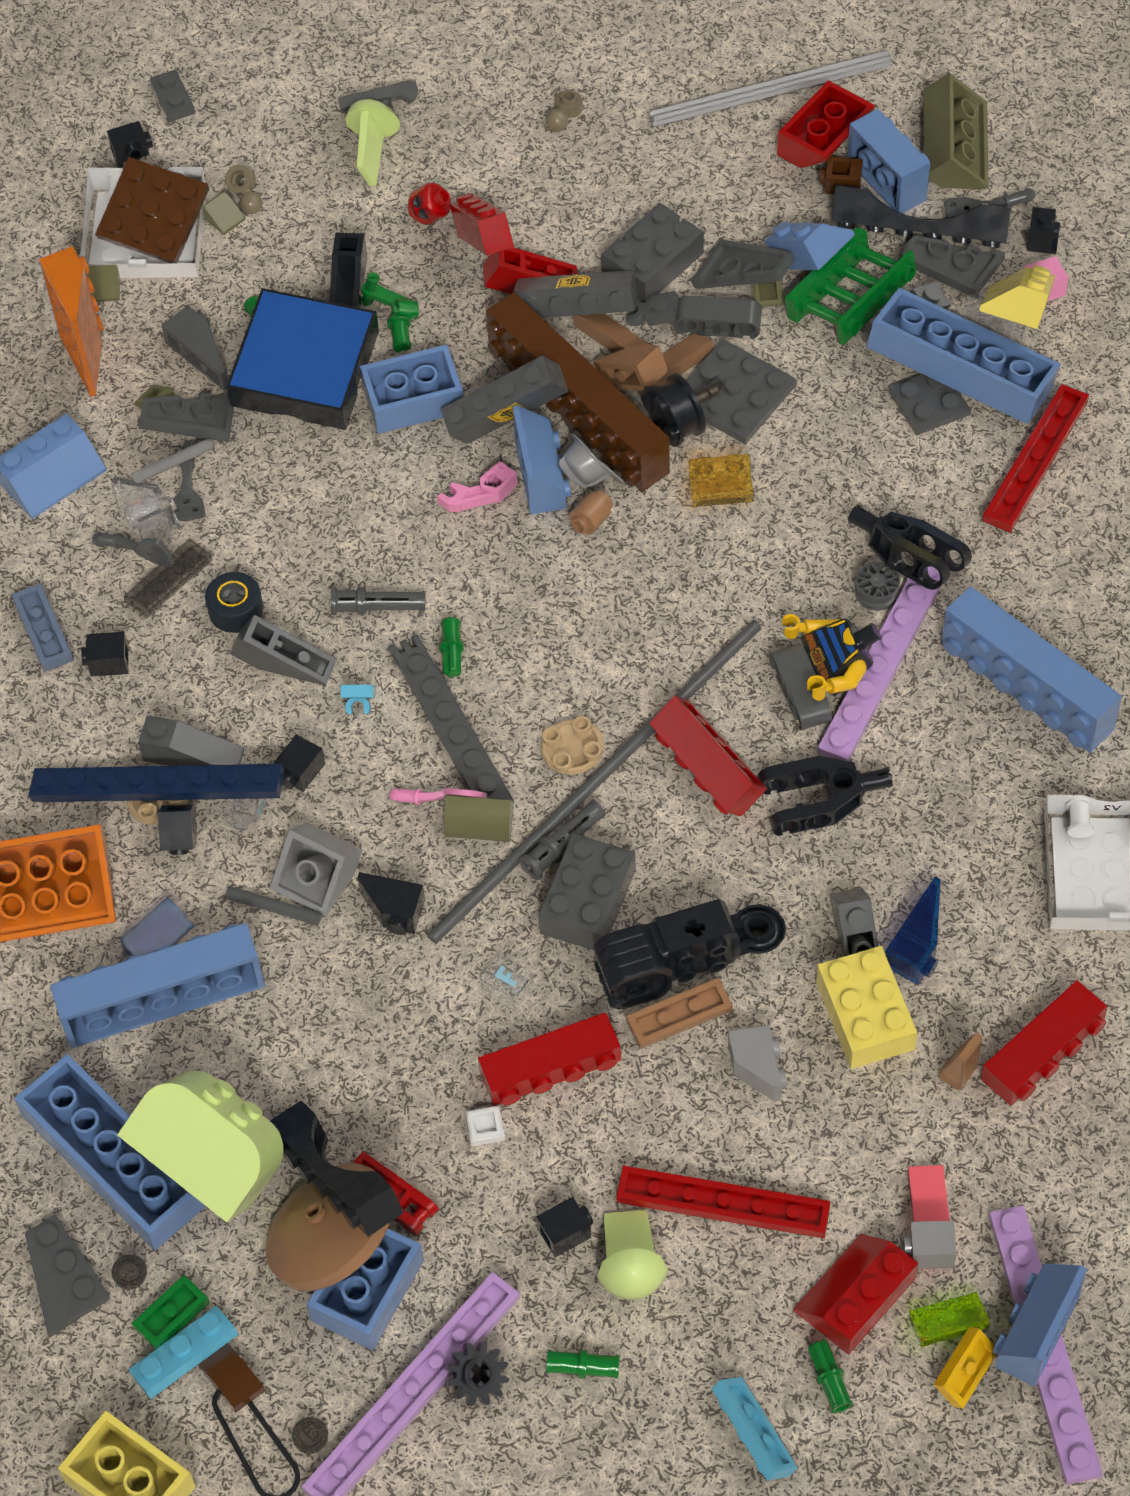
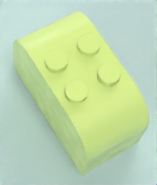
[117,1070,283,1223]

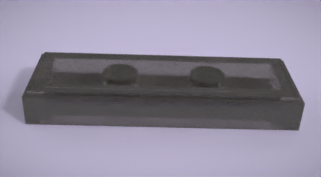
[123,538,213,619]

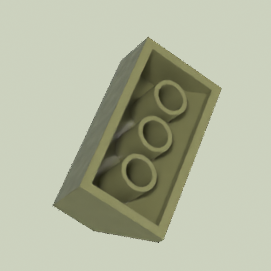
[923,73,989,189]

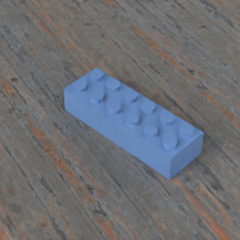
[866,287,1061,424]
[942,586,1122,753]
[50,923,265,1049]
[14,1054,206,1251]

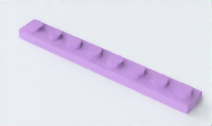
[817,566,949,761]
[989,1205,1103,1485]
[302,1272,520,1496]

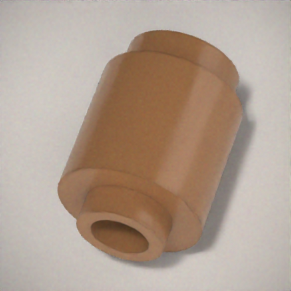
[569,490,613,535]

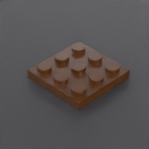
[95,157,209,264]

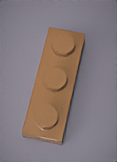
[626,977,733,1050]

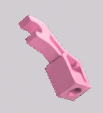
[437,461,518,513]

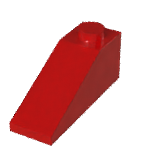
[483,247,578,294]

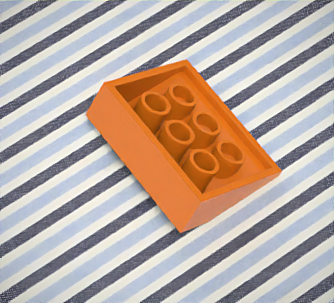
[39,246,104,397]
[0,824,116,942]

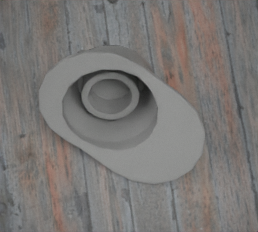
[558,433,625,487]

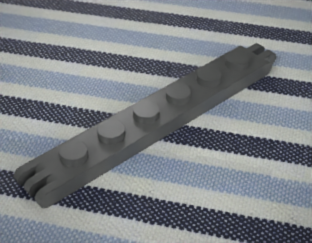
[388,634,514,817]

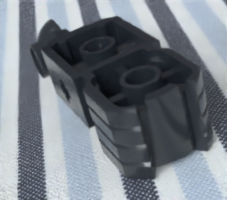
[593,899,786,1009]

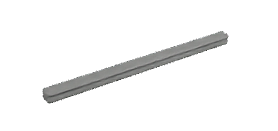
[650,50,891,127]

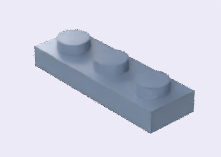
[11,583,73,672]

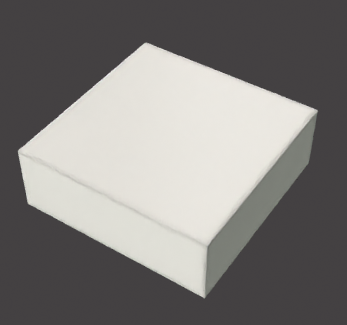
[465,1105,505,1146]

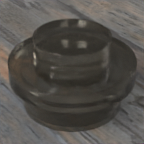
[111,1254,147,1290]
[292,1417,329,1454]

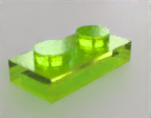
[909,1292,990,1347]

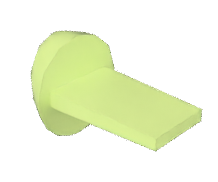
[345,99,400,186]
[598,1209,668,1300]

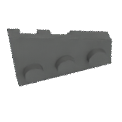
[898,235,1005,298]
[691,239,795,289]
[139,391,234,442]
[25,1215,110,1338]

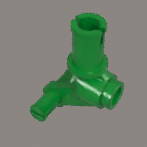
[361,272,419,352]

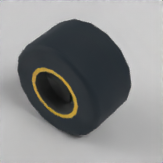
[205,572,264,633]

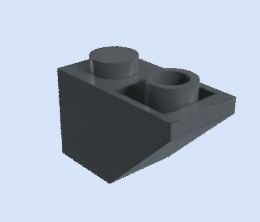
[830,888,878,956]

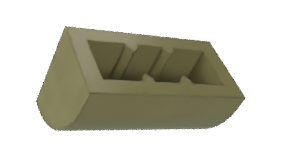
[444,795,514,842]

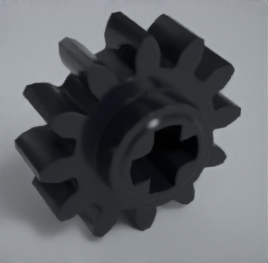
[444,1342,509,1406]

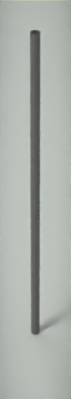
[427,620,761,944]

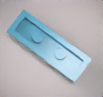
[128,1306,239,1399]
[711,1377,798,1481]

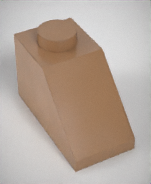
[593,344,669,391]

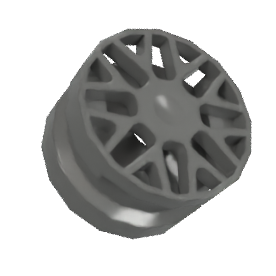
[855,562,900,611]

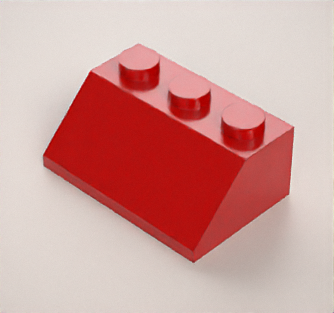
[777,80,875,168]
[793,1234,919,1355]

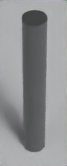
[225,886,322,926]

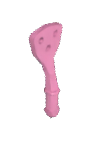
[389,788,487,805]

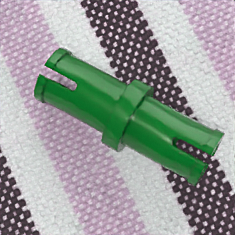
[546,1350,620,1379]

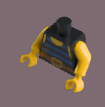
[782,614,882,701]

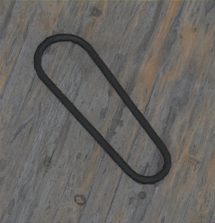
[212,1389,300,1496]

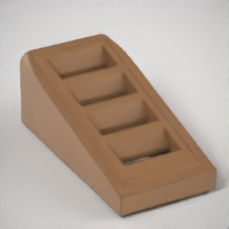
[938,1032,982,1090]

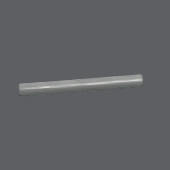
[132,439,213,483]

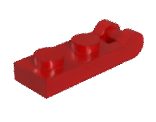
[352,1151,439,1236]

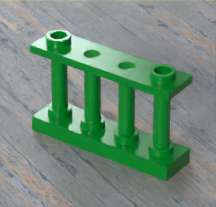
[785,227,916,346]

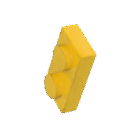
[933,1327,997,1409]

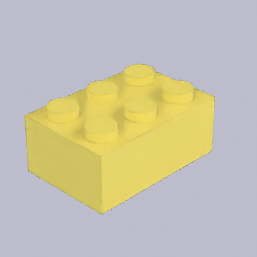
[816,946,917,1069]
[58,1410,196,1496]

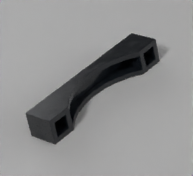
[831,184,1012,248]
[329,232,367,308]
[270,1101,404,1237]

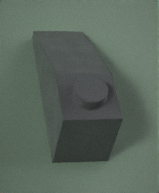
[162,306,228,391]
[230,615,337,686]
[138,716,244,766]

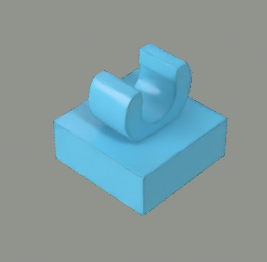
[341,685,376,714]

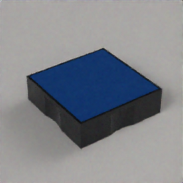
[226,288,379,430]

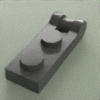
[338,81,418,114]

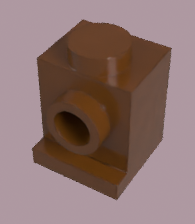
[820,156,863,194]

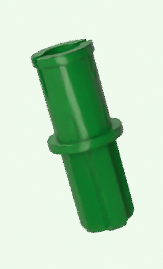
[439,617,464,678]
[808,1340,853,1414]

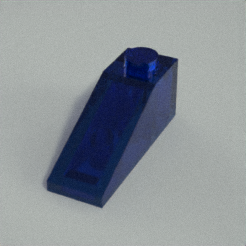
[885,876,941,985]

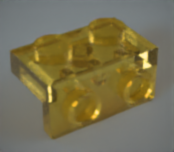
[689,454,754,507]

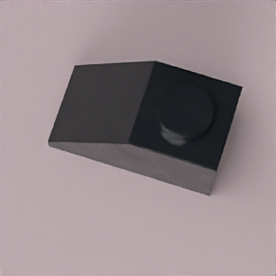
[357,872,425,935]

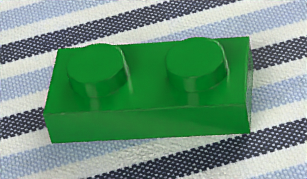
[131,1275,210,1350]

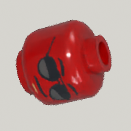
[408,182,450,225]

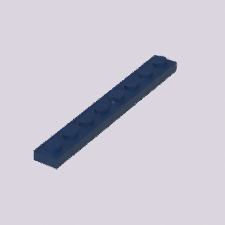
[28,764,285,802]

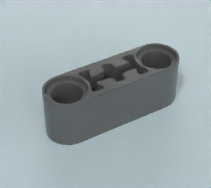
[674,296,762,339]
[769,643,832,731]

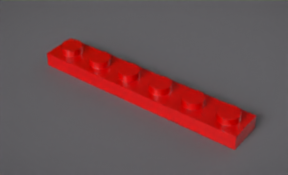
[983,384,1089,533]
[616,1165,831,1239]

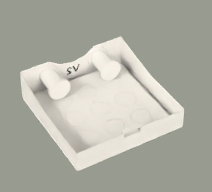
[80,167,206,278]
[1044,795,1130,930]

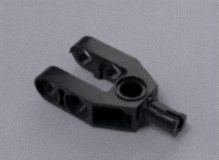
[848,505,972,590]
[757,756,893,836]

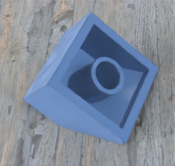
[765,222,855,270]

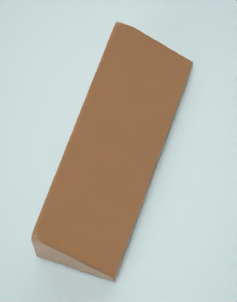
[573,313,650,353]
[635,333,713,396]

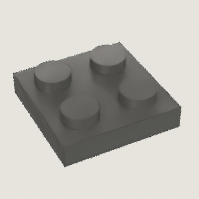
[889,374,971,436]

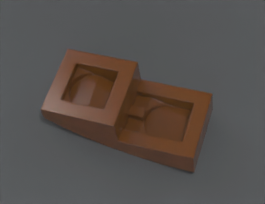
[198,1343,265,1413]

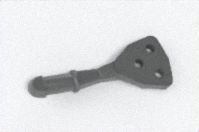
[945,188,1036,217]
[166,441,206,521]
[92,532,174,568]

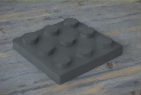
[686,339,797,445]

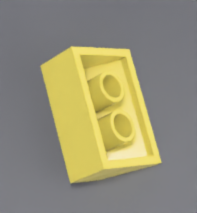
[979,265,1056,329]

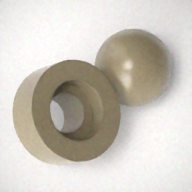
[546,90,583,132]
[225,165,262,214]

